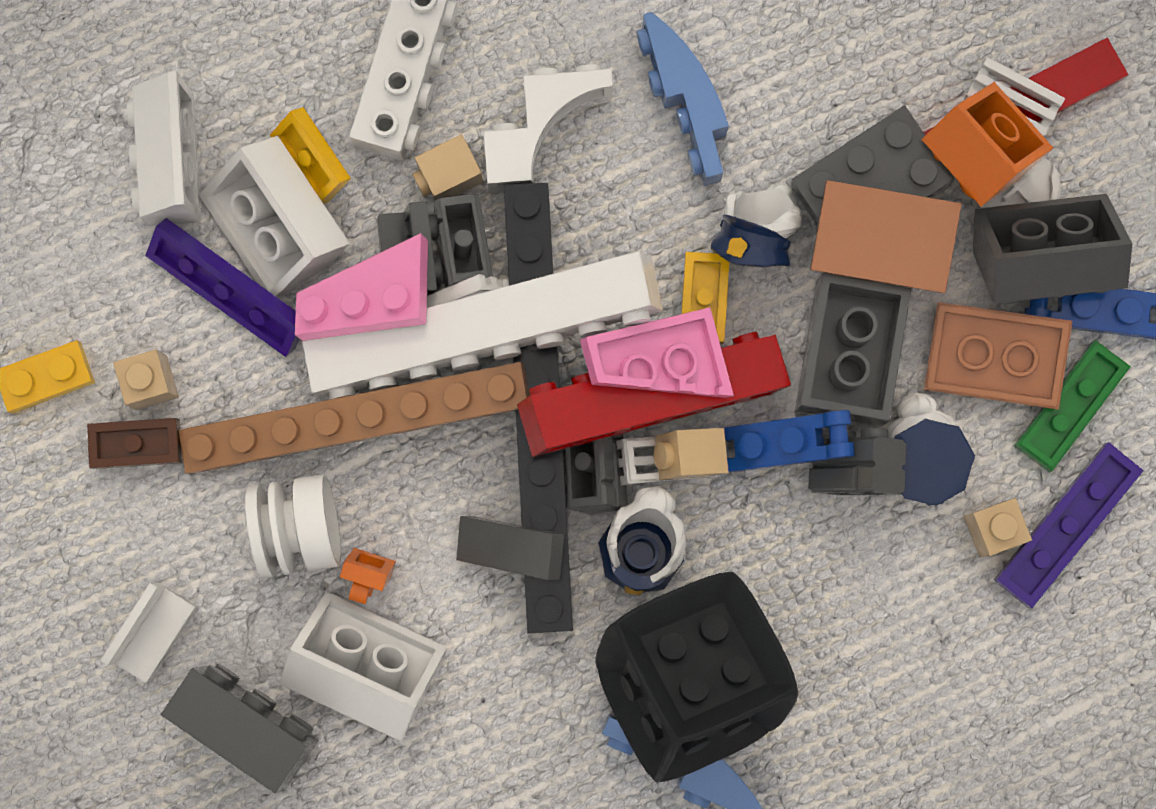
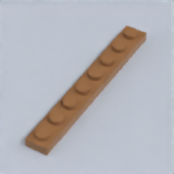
[179,362,530,474]

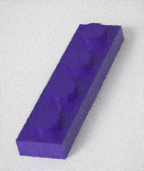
[145,218,300,357]
[994,442,1144,608]

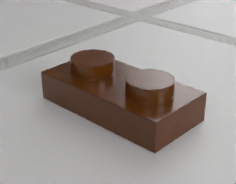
[87,418,182,469]

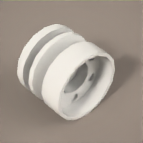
[244,474,341,579]

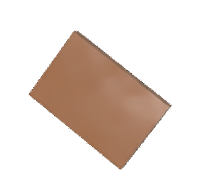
[810,180,962,293]
[924,302,1073,410]

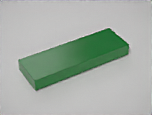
[1013,340,1131,472]

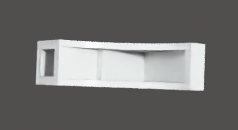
[483,64,613,193]

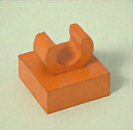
[340,548,396,605]

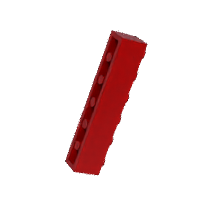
[517,332,791,457]

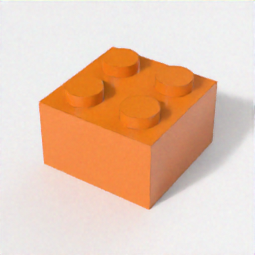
[921,82,1053,207]

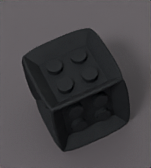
[595,572,798,783]

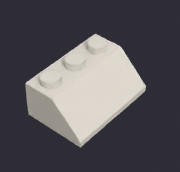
[127,71,201,226]
[199,136,350,299]
[279,591,447,742]

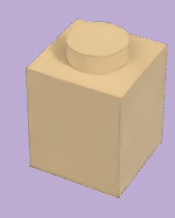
[412,134,484,200]
[113,349,179,410]
[653,428,729,480]
[964,498,1032,557]

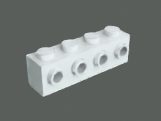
[349,0,458,161]

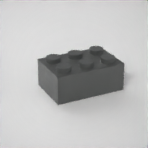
[791,105,954,227]
[973,194,1133,304]
[795,273,912,426]
[160,664,319,794]

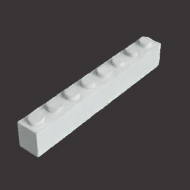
[302,251,663,400]

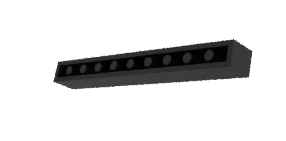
[504,183,573,634]

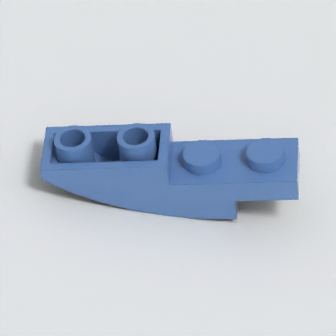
[636,12,729,186]
[602,715,762,809]

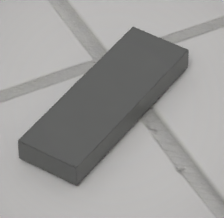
[456,516,564,581]

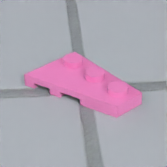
[295,233,428,341]
[580,308,734,398]

